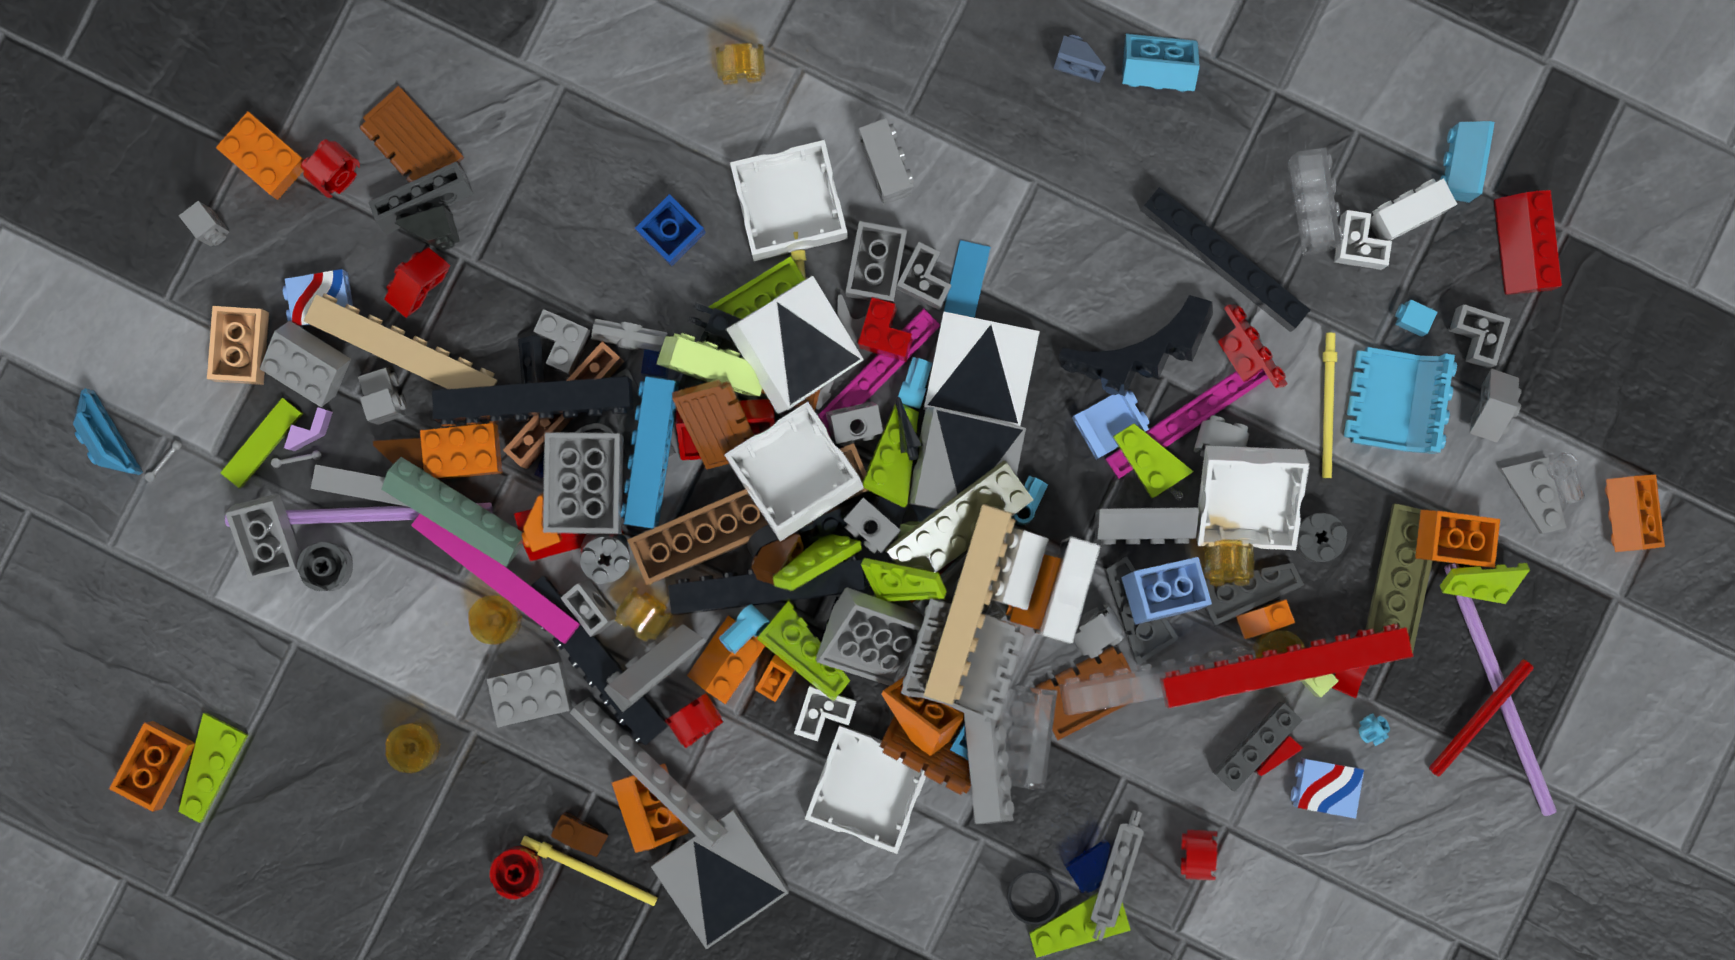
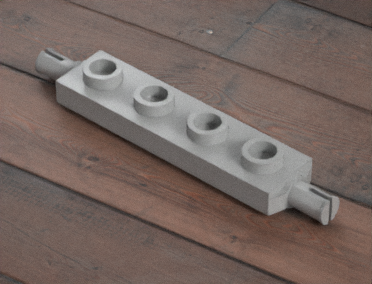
[1091,810,1144,941]

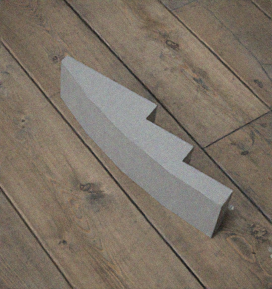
[311,465,409,507]

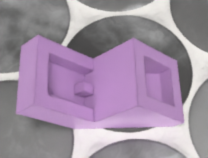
[284,407,333,451]

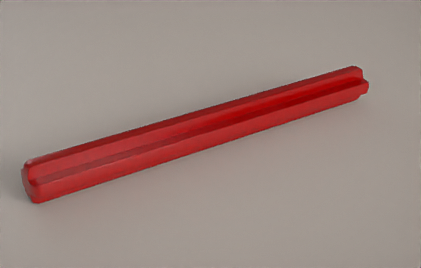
[1429,659,1534,777]

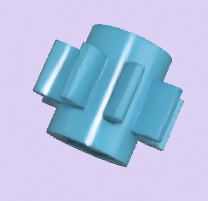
[1359,713,1390,746]

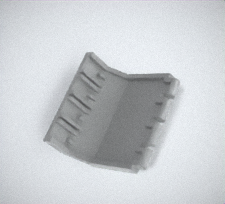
[901,599,1025,722]

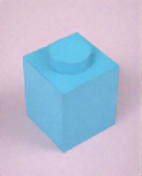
[1395,300,1437,337]

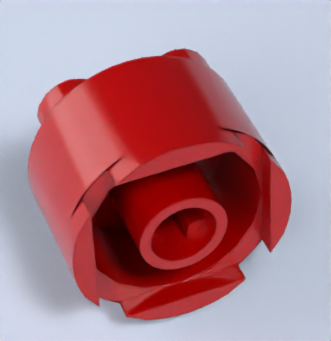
[301,139,360,198]
[665,693,723,748]
[1180,829,1217,881]
[490,846,544,899]

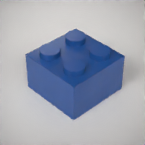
[635,194,706,267]

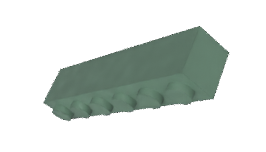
[381,457,523,567]

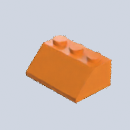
[1605,475,1665,552]
[1006,554,1061,630]
[687,615,766,704]
[612,763,689,853]

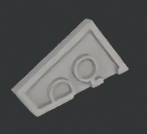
[1499,457,1566,534]

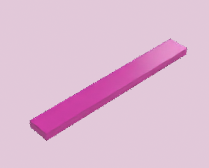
[818,308,941,438]
[1105,370,1268,479]
[411,514,580,644]

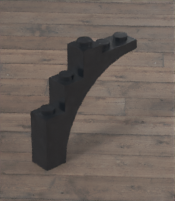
[1059,295,1213,396]

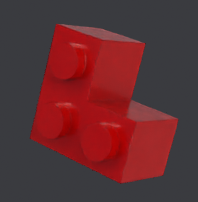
[384,247,451,318]
[858,297,913,362]

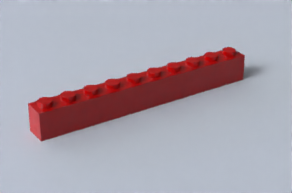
[1160,623,1413,708]

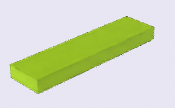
[221,398,303,489]

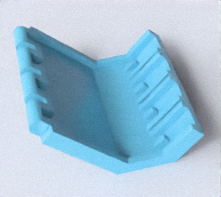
[1343,347,1457,454]

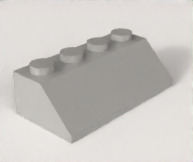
[1095,508,1199,545]
[604,624,706,712]

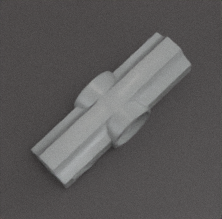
[592,319,668,353]

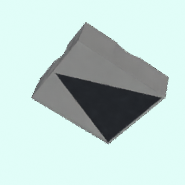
[907,407,1026,510]
[651,808,789,949]

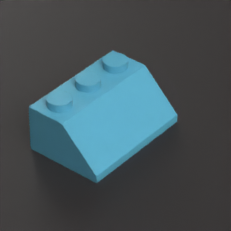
[1122,34,1200,92]
[1440,121,1495,203]

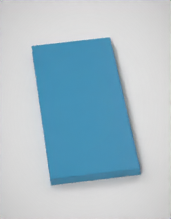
[943,240,991,318]

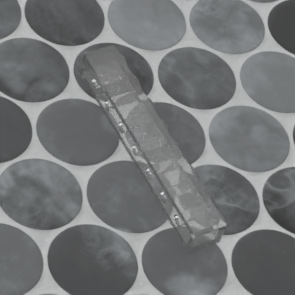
[1059,646,1256,715]

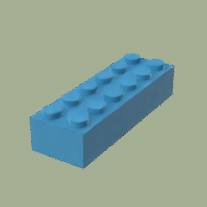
[621,377,680,528]

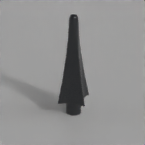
[895,397,922,460]

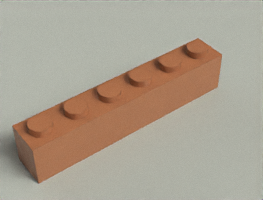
[503,342,624,470]

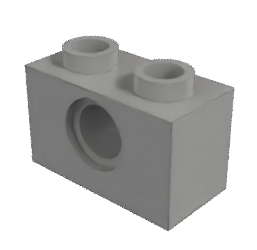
[179,201,230,246]
[826,402,883,446]
[844,498,901,553]
[561,580,618,637]

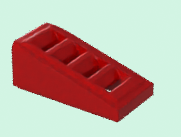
[1254,736,1303,776]

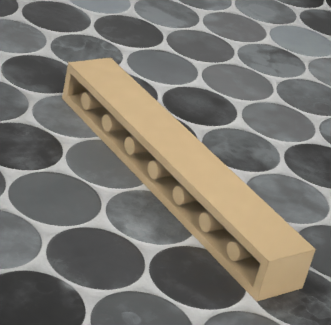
[303,293,498,389]
[924,504,1015,705]

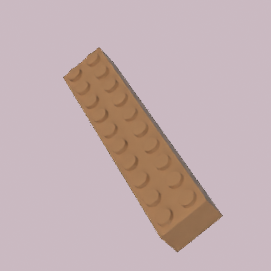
[628,443,869,585]

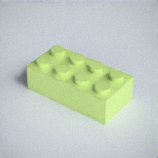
[657,333,762,396]

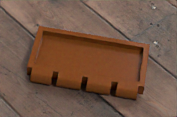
[360,86,464,183]
[672,380,754,469]
[1035,646,1144,741]
[879,715,971,795]

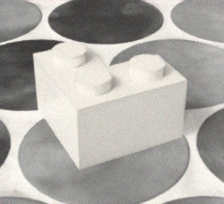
[1334,210,1392,270]
[794,685,856,741]

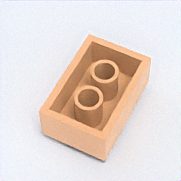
[207,306,269,385]

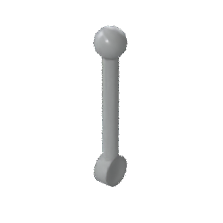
[145,441,182,482]
[271,450,321,468]

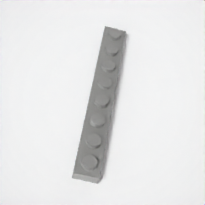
[570,697,728,849]

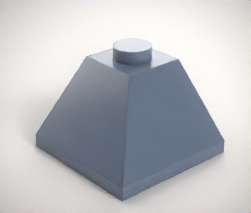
[1053,35,1105,83]

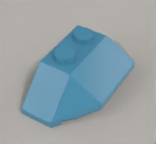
[73,388,143,475]

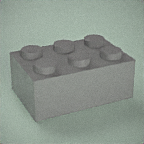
[859,118,914,205]
[845,221,907,303]
[260,321,351,407]
[225,493,300,582]
[487,662,573,727]

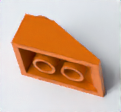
[882,674,965,756]

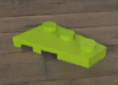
[1112,423,1194,498]
[861,558,947,601]
[1440,563,1530,604]

